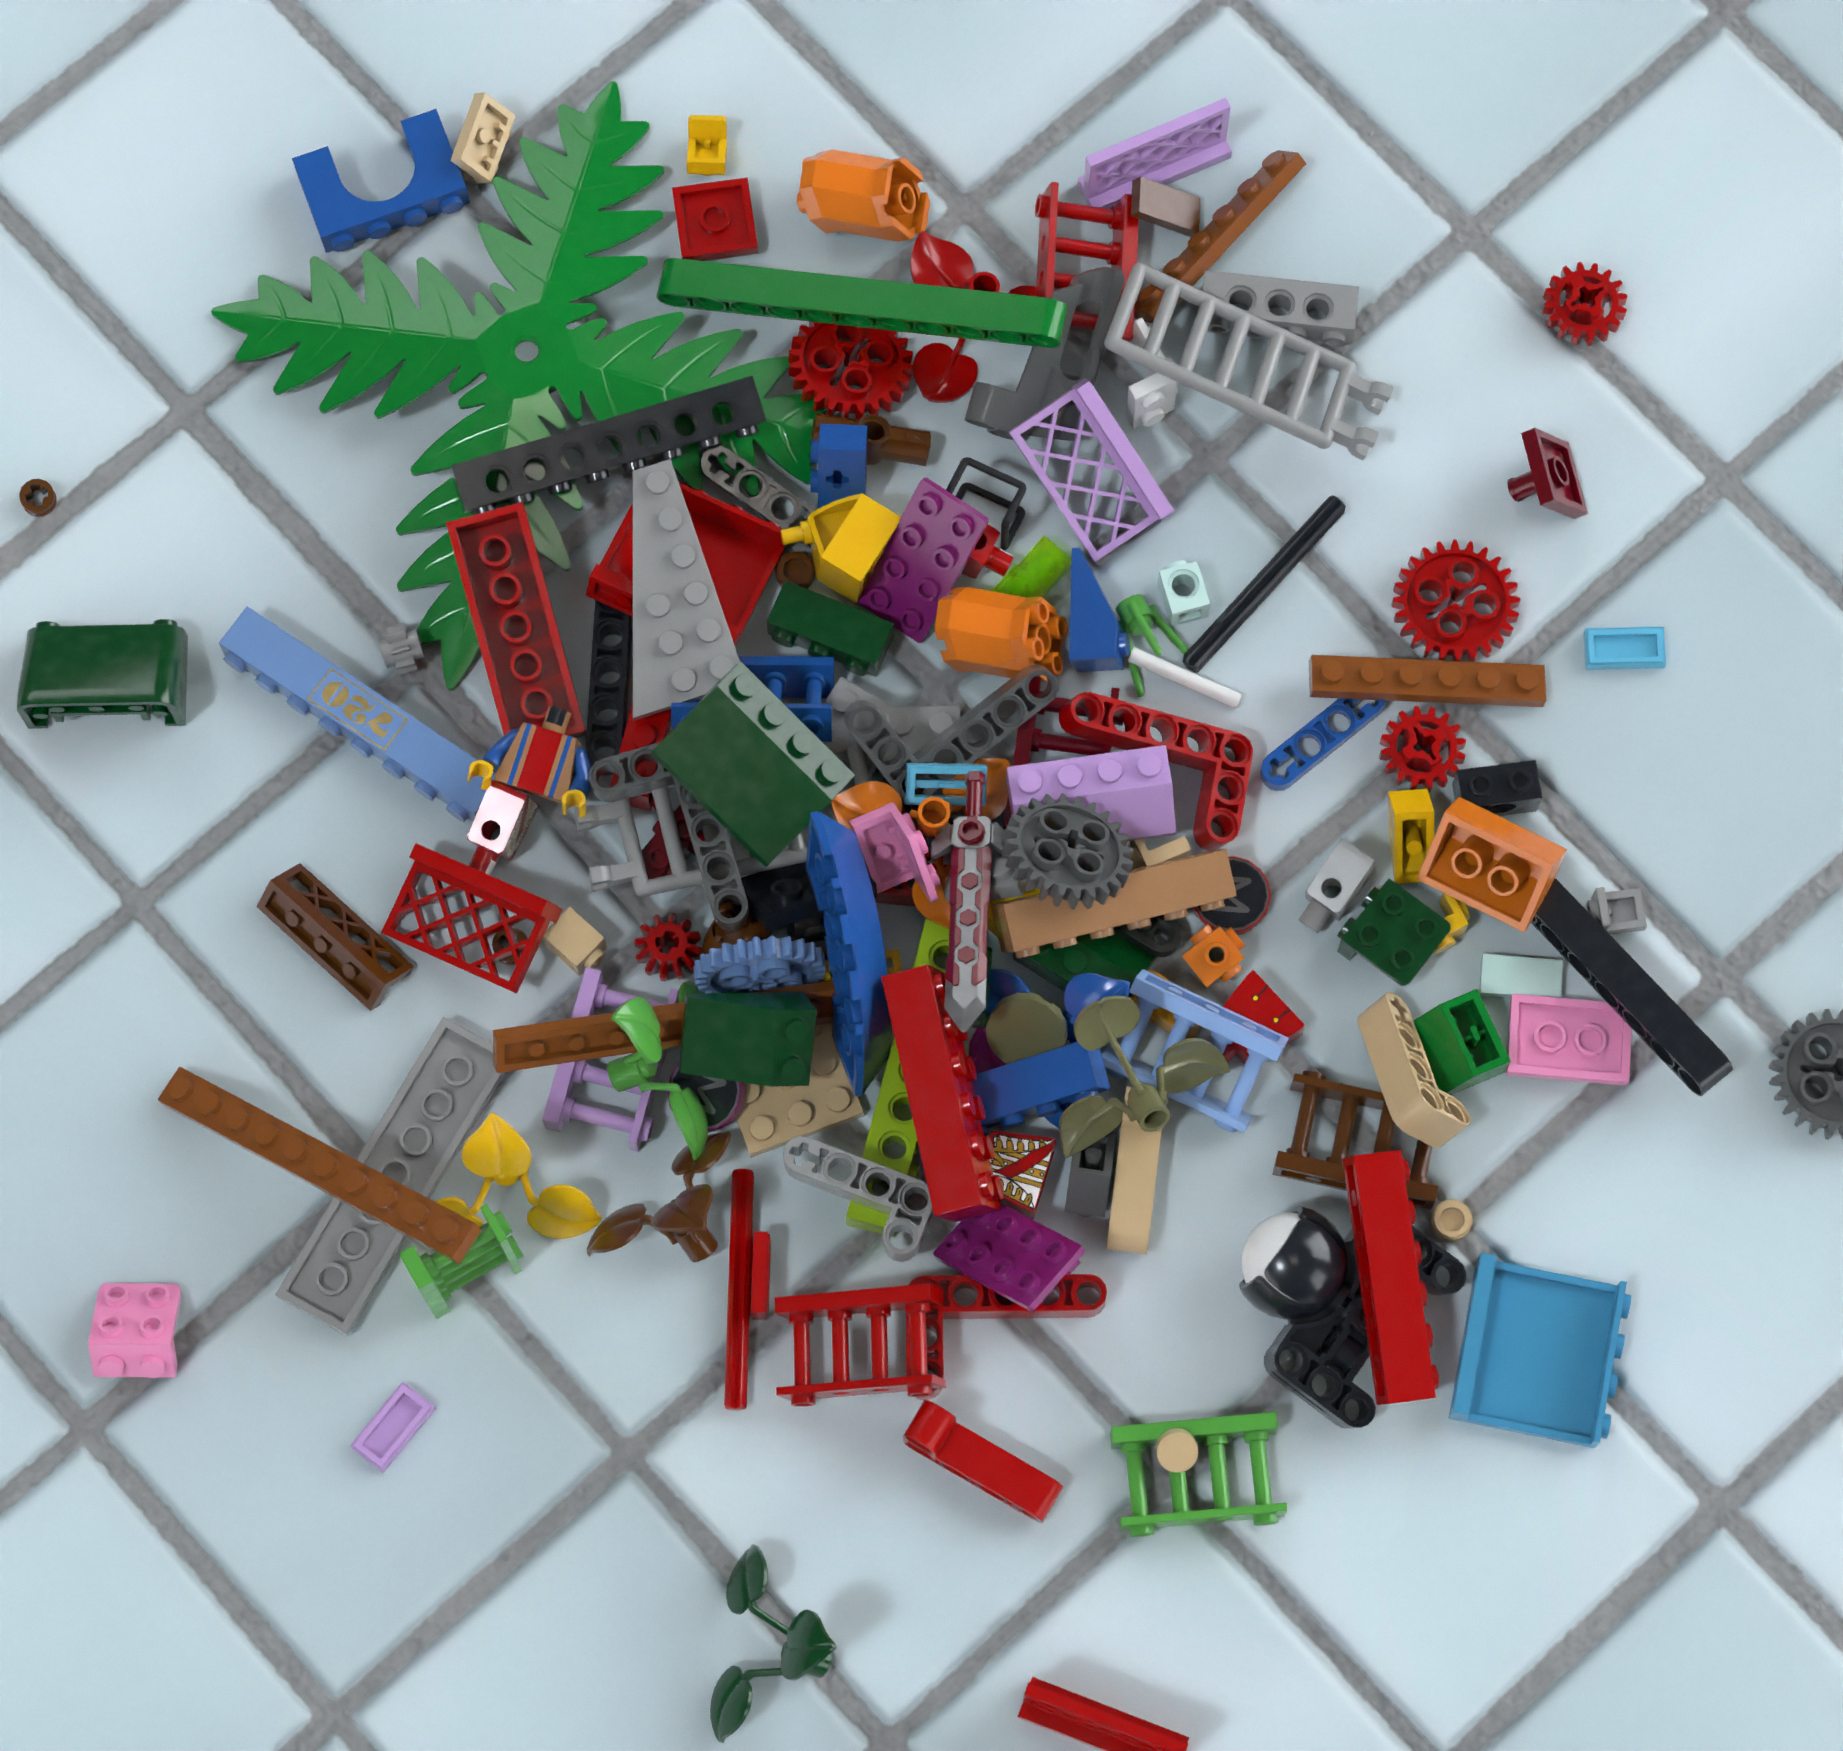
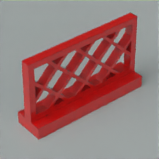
[381,843,563,994]
[1017,1677,1189,1751]

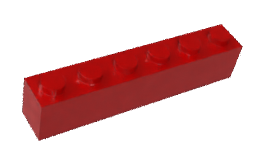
[1342,1150,1439,1405]

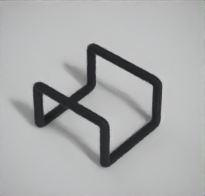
[946,457,1027,550]

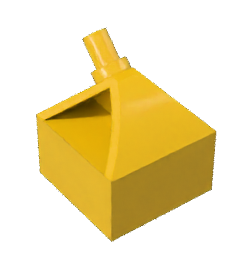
[780,493,901,604]

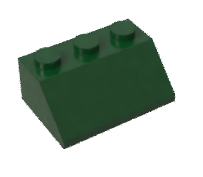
[1013,932,1157,998]

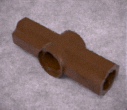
[810,413,931,466]

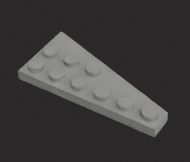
[633,459,740,721]

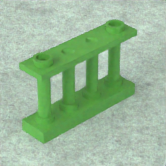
[398,1204,524,1319]
[1110,1412,1287,1537]

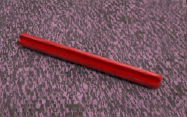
[724,1169,754,1411]

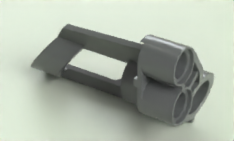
[964,267,1125,441]

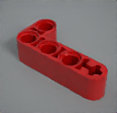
[903,1400,1063,1523]

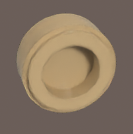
[1430,1200,1472,1242]
[1156,1428,1198,1472]

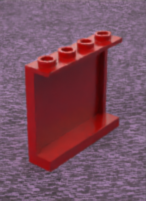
[585,483,786,647]

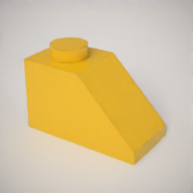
[1388,789,1434,884]

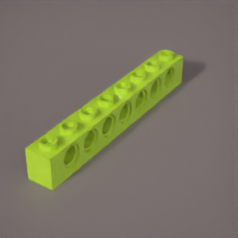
[846,919,949,1237]

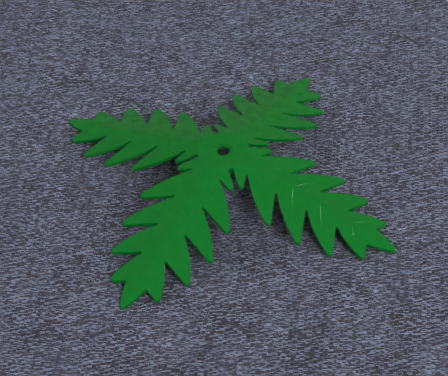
[211,81,828,691]

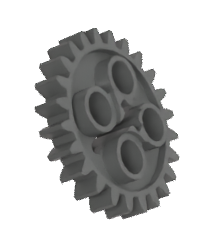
[1002,793,1134,910]
[1769,1009,1843,1140]

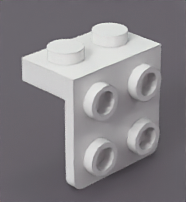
[1126,318,1178,429]

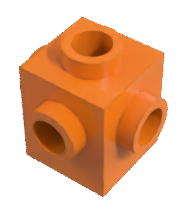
[1181,924,1245,988]

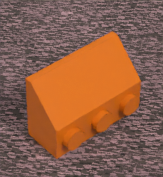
[1417,797,1567,933]

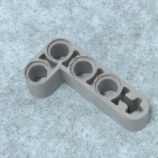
[783,1136,933,1262]

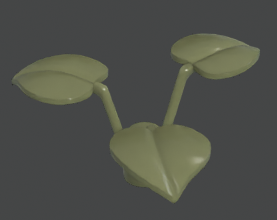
[1059,996,1230,1158]

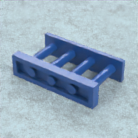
[671,656,834,742]

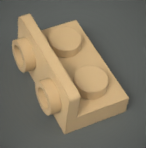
[450,92,516,185]

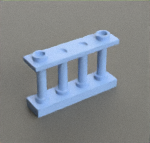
[1102,969,1289,1133]

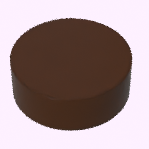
[776,551,815,589]

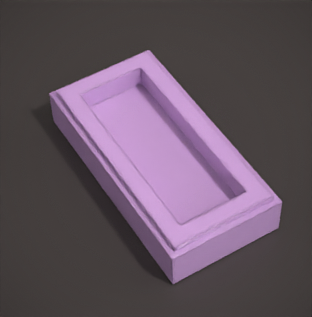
[350,1382,436,1473]

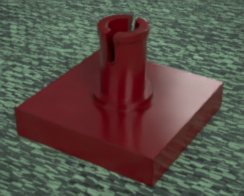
[1507,428,1588,519]

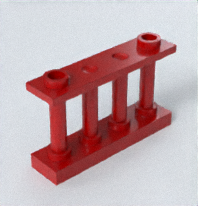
[1035,182,1139,350]
[774,1283,946,1407]

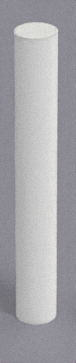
[1128,647,1242,709]

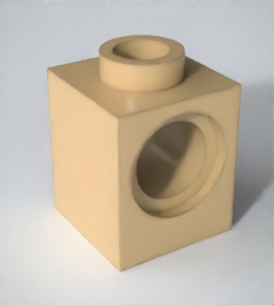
[543,907,607,976]

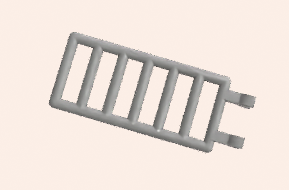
[1104,263,1394,460]
[575,735,870,897]

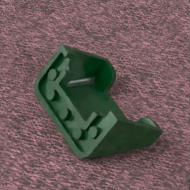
[17,619,188,729]

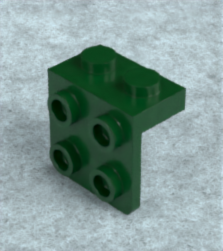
[1337,878,1451,986]

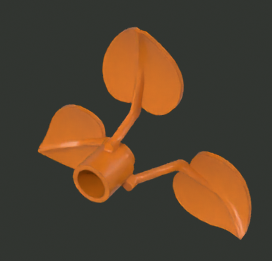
[831,758,1010,929]

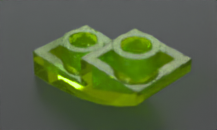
[992,535,1071,598]

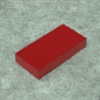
[751,1231,771,1320]

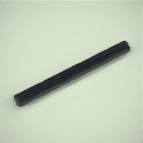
[1182,495,1346,673]

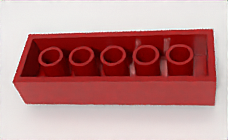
[446,502,587,738]
[881,964,1003,1222]

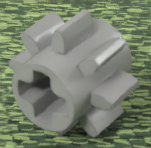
[379,623,425,675]

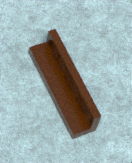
[256,863,414,1011]

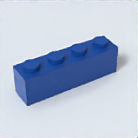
[972,1042,1111,1136]

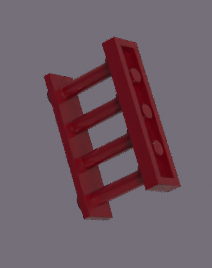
[1003,677,1123,829]

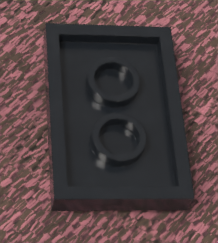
[741,862,878,931]

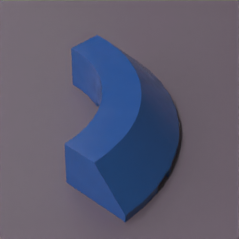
[806,811,891,1096]

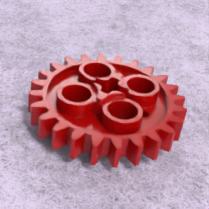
[788,322,914,420]
[1391,539,1521,662]

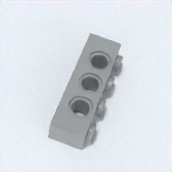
[1203,270,1359,347]

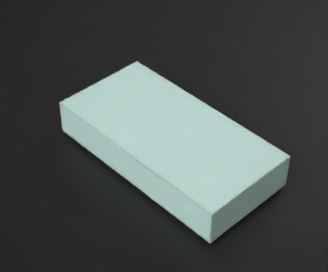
[1479,954,1563,998]

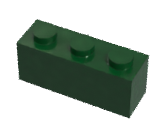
[766,580,894,677]

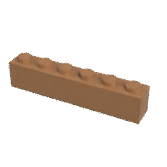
[991,849,1237,958]

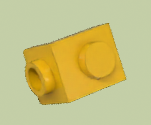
[687,115,727,176]
[1434,893,1470,954]

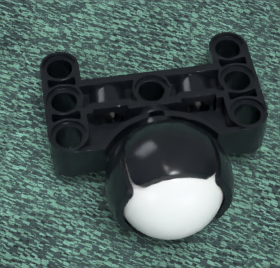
[1239,1206,1466,1429]

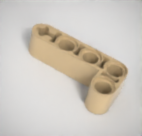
[1357,992,1471,1149]
[1106,1086,1167,1255]

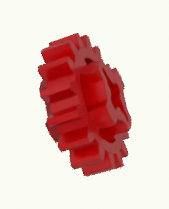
[1542,262,1627,346]
[1379,706,1466,792]

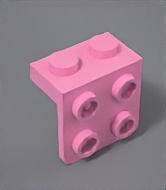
[849,802,941,903]
[88,1283,181,1378]

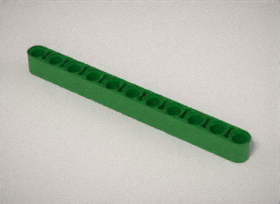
[656,258,1067,348]

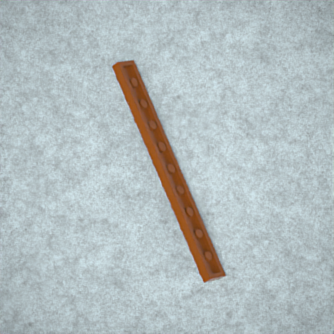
[493,980,836,1073]
[157,1066,482,1264]

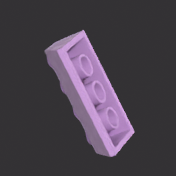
[1006,745,1176,841]

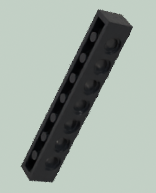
[450,375,767,515]

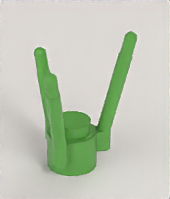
[1116,594,1188,697]

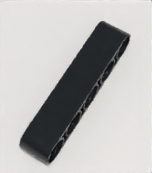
[586,600,633,776]

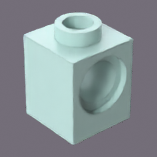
[1158,560,1210,626]

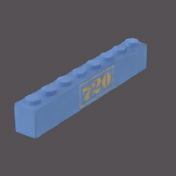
[219,606,495,822]

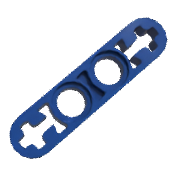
[1260,698,1386,791]

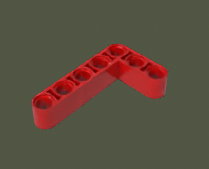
[1059,692,1253,851]
[906,1274,1107,1400]

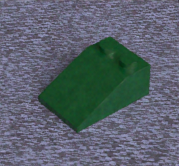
[679,992,817,1087]

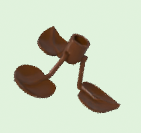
[587,1131,732,1262]

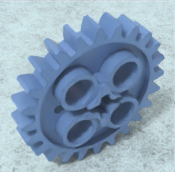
[694,936,826,994]

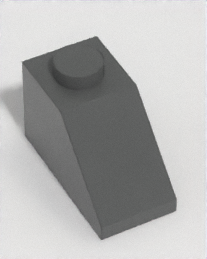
[1064,1132,1116,1217]

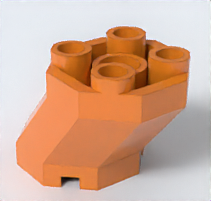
[797,149,930,242]
[934,587,1068,682]

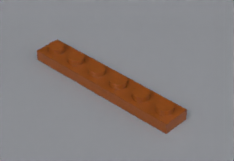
[1134,150,1306,323]
[1309,655,1547,707]

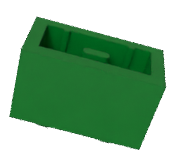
[1414,989,1511,1095]

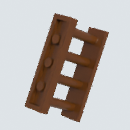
[1272,1071,1438,1210]

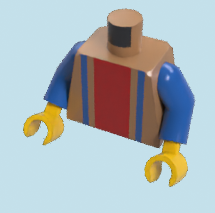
[467,706,591,818]

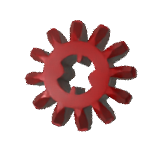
[634,912,702,982]

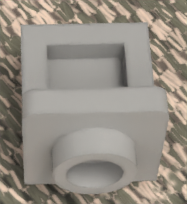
[1586,887,1647,934]

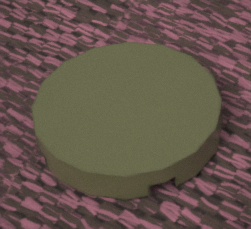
[986,993,1067,1064]

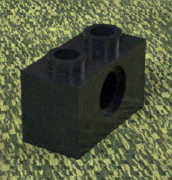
[1452,760,1542,816]

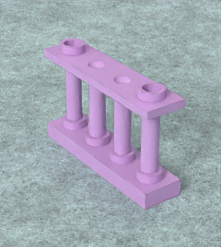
[542,967,679,1152]

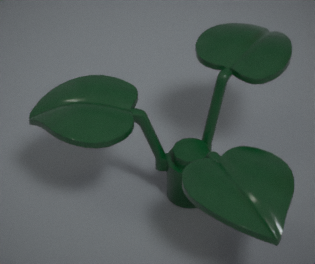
[710,1544,837,1743]

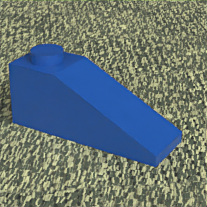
[1069,548,1130,672]

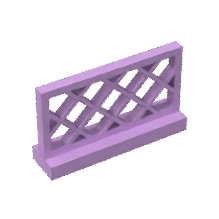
[1077,98,1232,209]
[1009,378,1174,562]

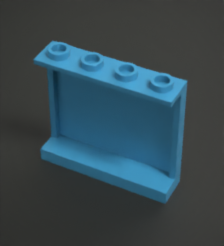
[1448,1253,1631,1448]

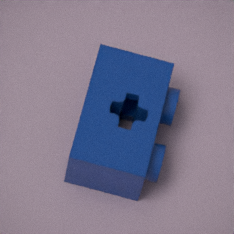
[810,424,867,509]

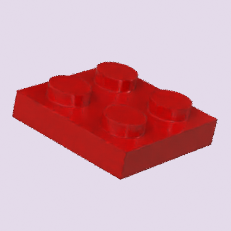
[672,177,758,261]

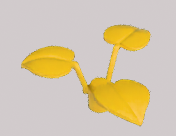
[435,1112,602,1239]

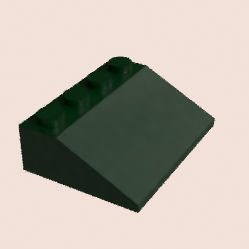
[650,661,855,867]

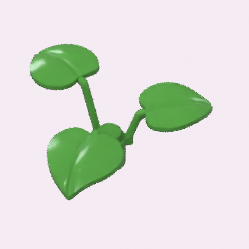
[607,981,708,1161]

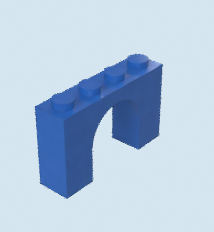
[292,109,470,253]

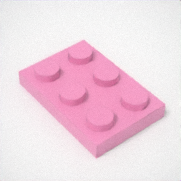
[1506,994,1632,1086]

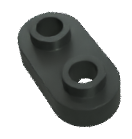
[1113,915,1182,957]

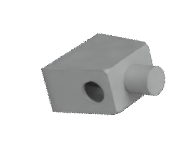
[1298,838,1375,933]

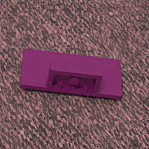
[858,477,989,643]
[933,1202,1085,1311]

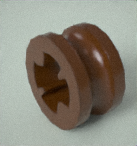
[19,479,57,517]
[492,927,527,966]

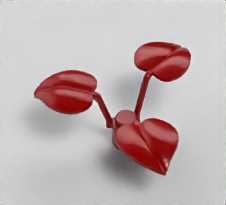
[910,231,1076,403]

